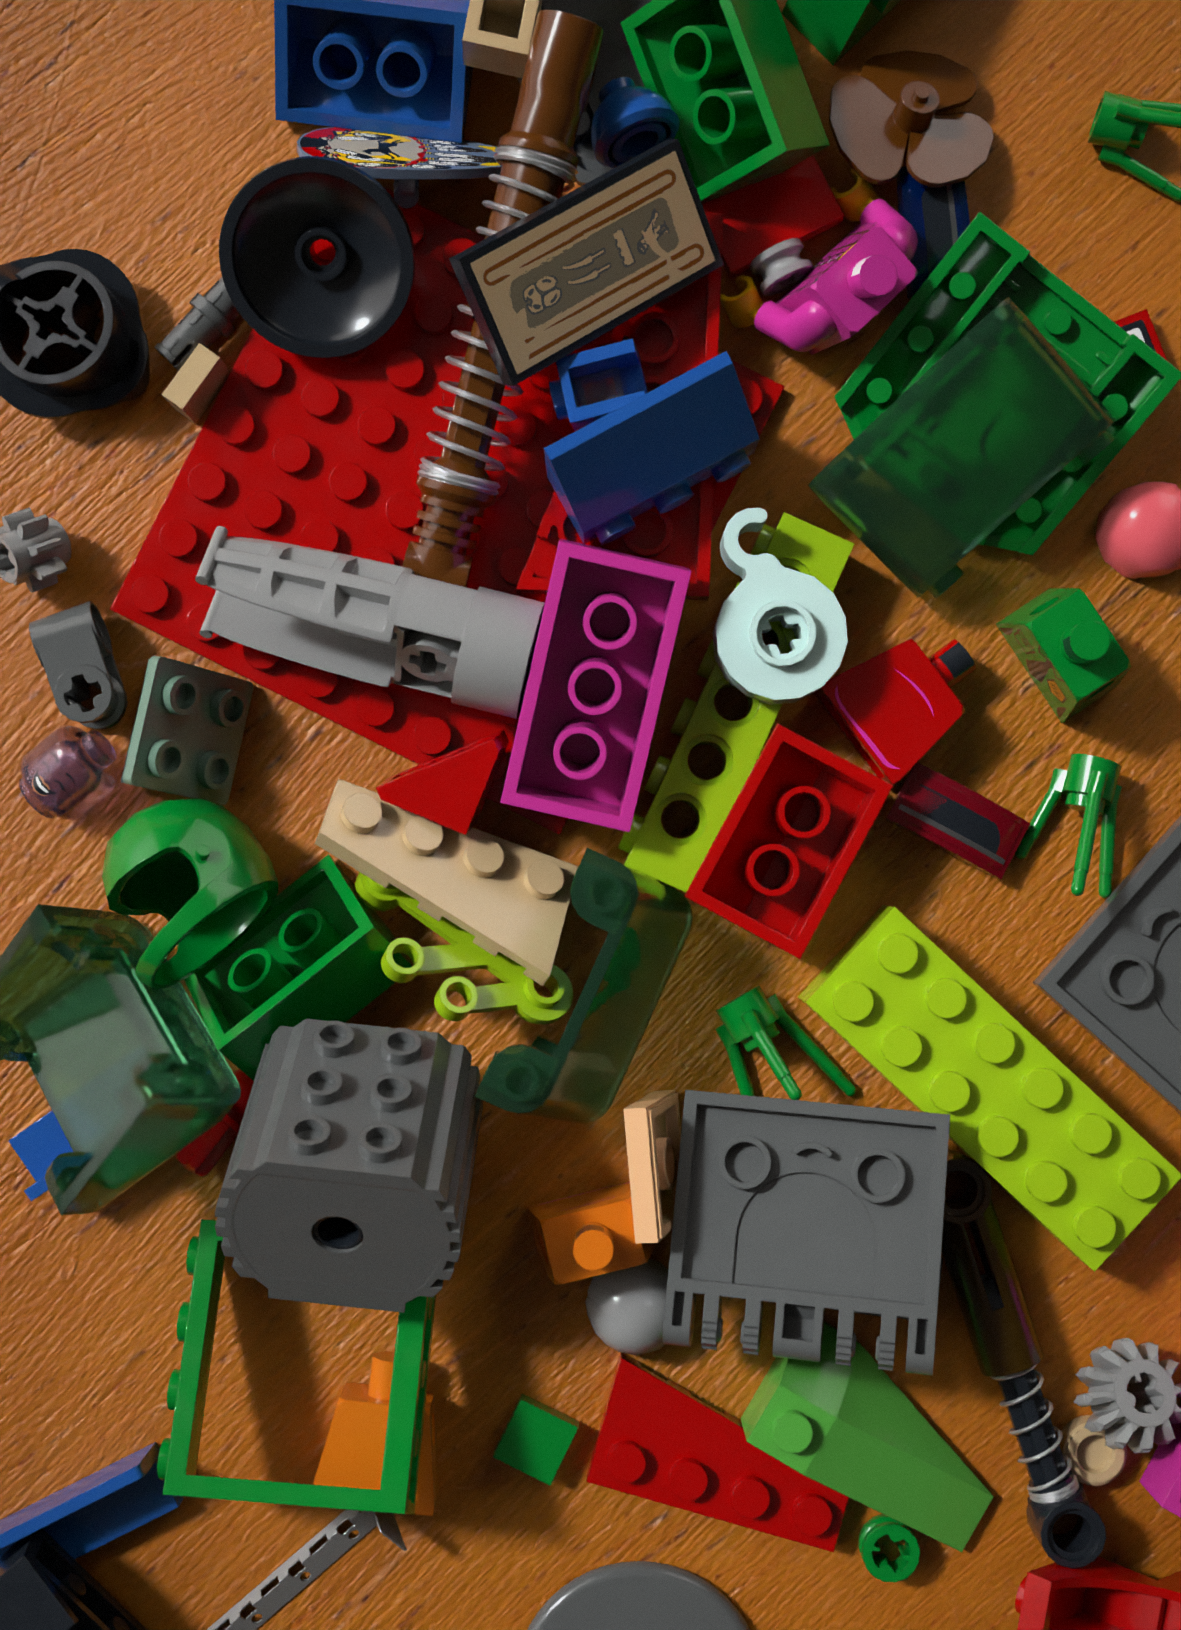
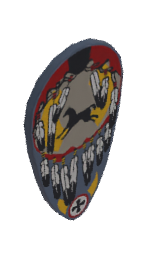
[297,127,502,209]

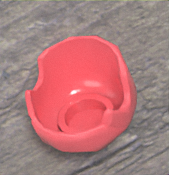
[1095,482,1181,579]

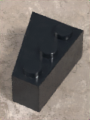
[0,1529,147,1630]

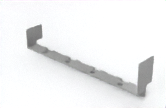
[207,1509,407,1630]

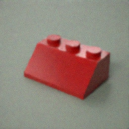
[684,723,893,959]

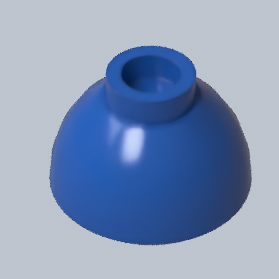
[591,77,680,168]

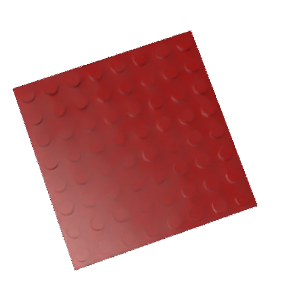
[110,187,785,835]

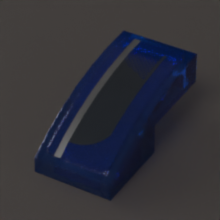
[896,166,970,299]

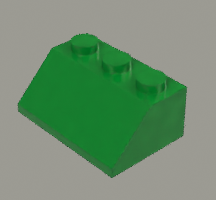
[620,0,830,204]
[184,854,412,1081]

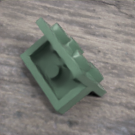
[121,655,254,805]

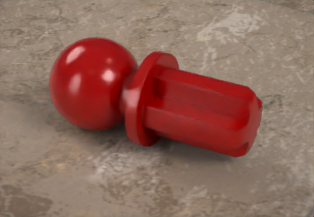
[176,1069,254,1177]

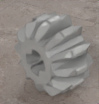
[1073,1338,1181,1454]

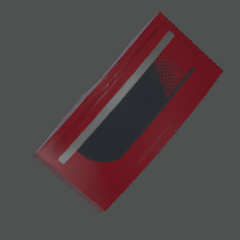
[886,762,1030,880]

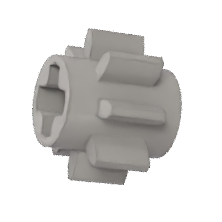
[0,507,71,593]

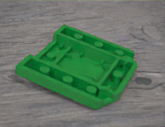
[834,212,1181,555]

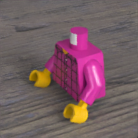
[720,169,918,355]

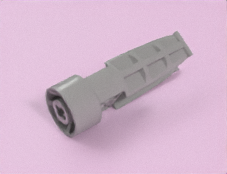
[195,526,545,719]

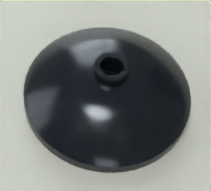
[219,156,415,358]

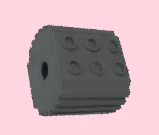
[214,1019,484,1313]

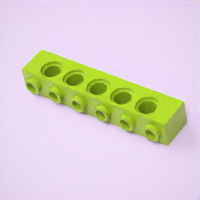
[618,512,854,893]

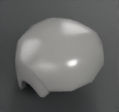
[585,1258,669,1356]

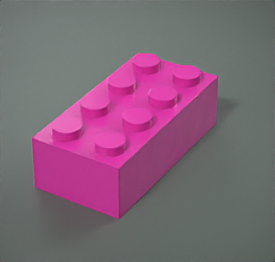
[500,539,691,832]

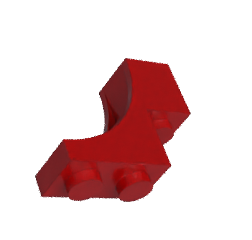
[1015,1557,1181,1630]

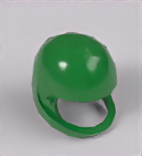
[102,798,278,989]

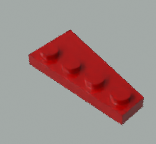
[586,1353,849,1552]

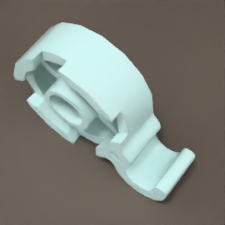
[712,508,848,705]

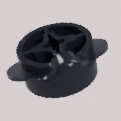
[0,249,150,419]

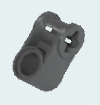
[29,601,128,730]

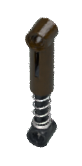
[941,1149,1106,1568]

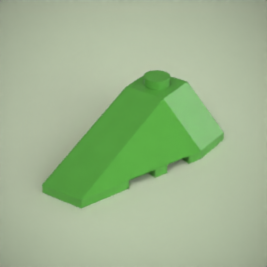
[741,1321,994,1552]

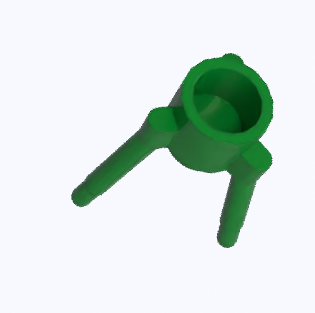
[1088,91,1181,202]
[1015,754,1122,899]
[715,986,856,1100]

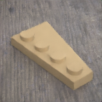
[315,779,579,986]

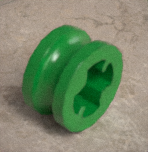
[858,1514,920,1583]

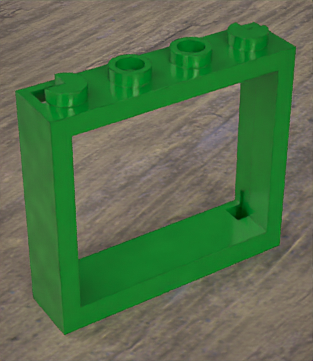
[157,1219,436,1514]

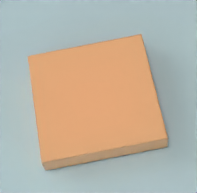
[624,1090,681,1244]

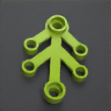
[355,872,573,1024]

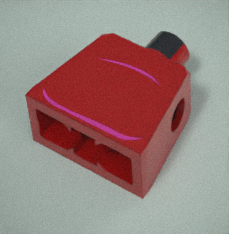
[814,638,976,785]

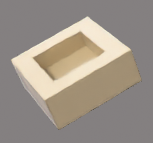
[162,343,230,424]

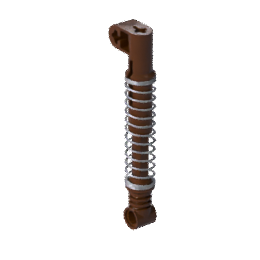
[402,10,603,587]

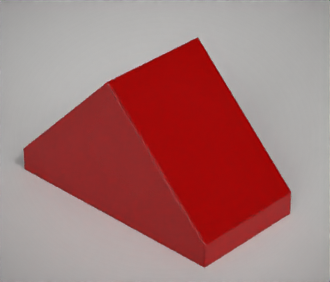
[376,730,509,835]

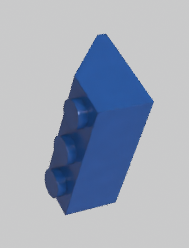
[274,0,474,143]
[544,351,760,545]

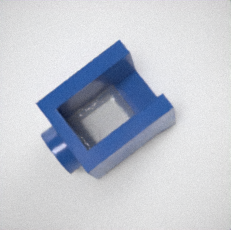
[549,338,648,431]

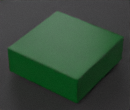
[493,1394,579,1485]

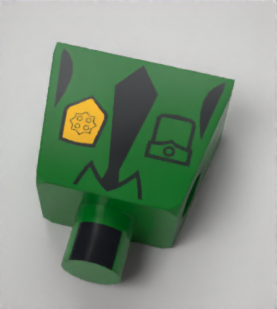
[996,588,1132,723]

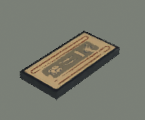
[449,139,724,386]

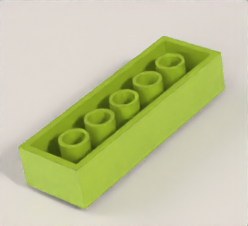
[798,905,1181,1272]

